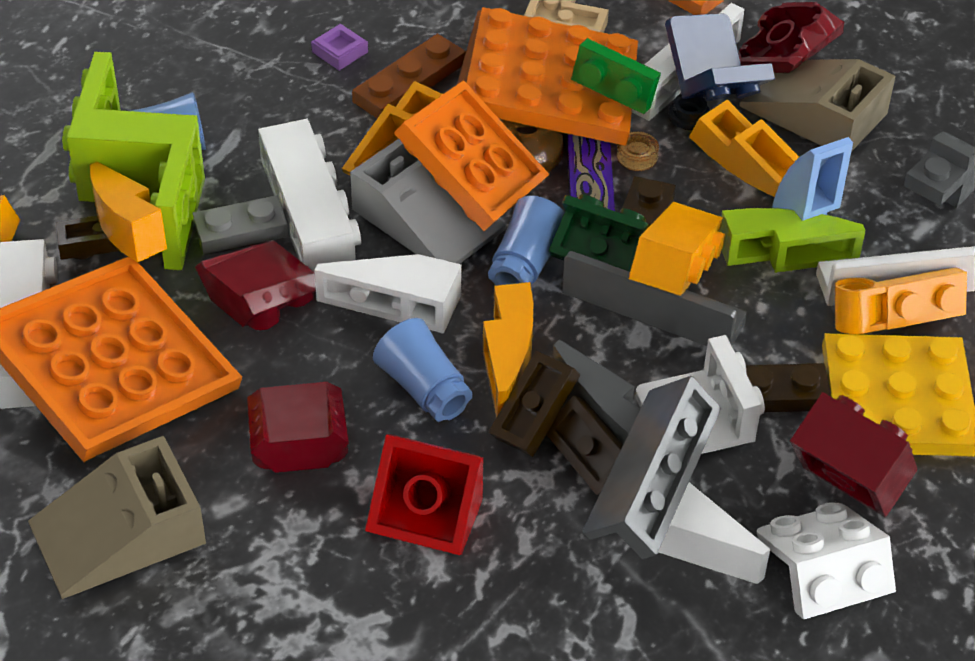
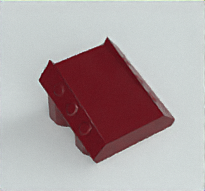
[738,2,844,73]
[195,240,316,330]
[247,382,349,473]

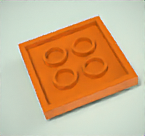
[394,80,550,231]

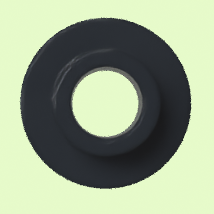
[668,94,710,130]

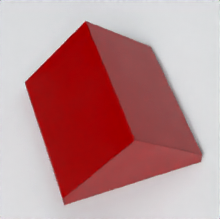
[365,434,483,555]

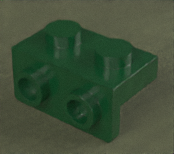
[549,194,649,272]

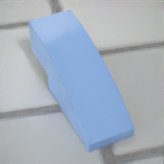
[772,137,853,221]

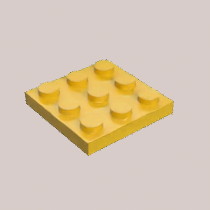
[822,333,975,457]

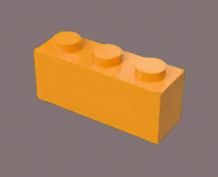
[629,201,726,296]

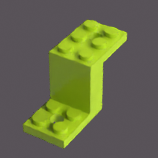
[62,52,205,270]

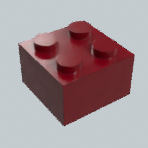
[790,392,918,518]

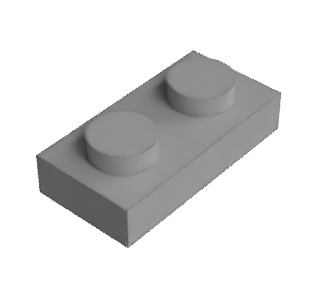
[193,195,289,255]

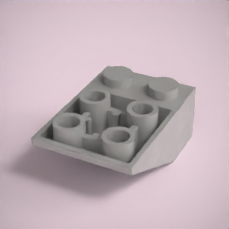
[350,139,506,264]

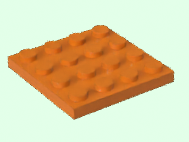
[467,7,638,146]
[0,257,242,462]

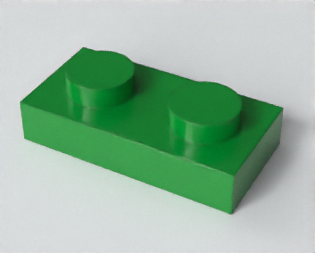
[571,38,661,114]

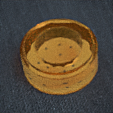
[616,131,659,171]

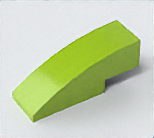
[719,208,866,273]

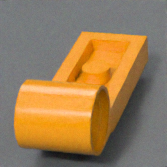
[835,267,967,334]

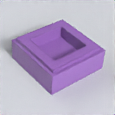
[311,24,368,70]

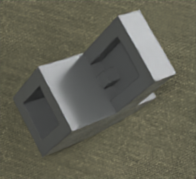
[904,132,975,208]

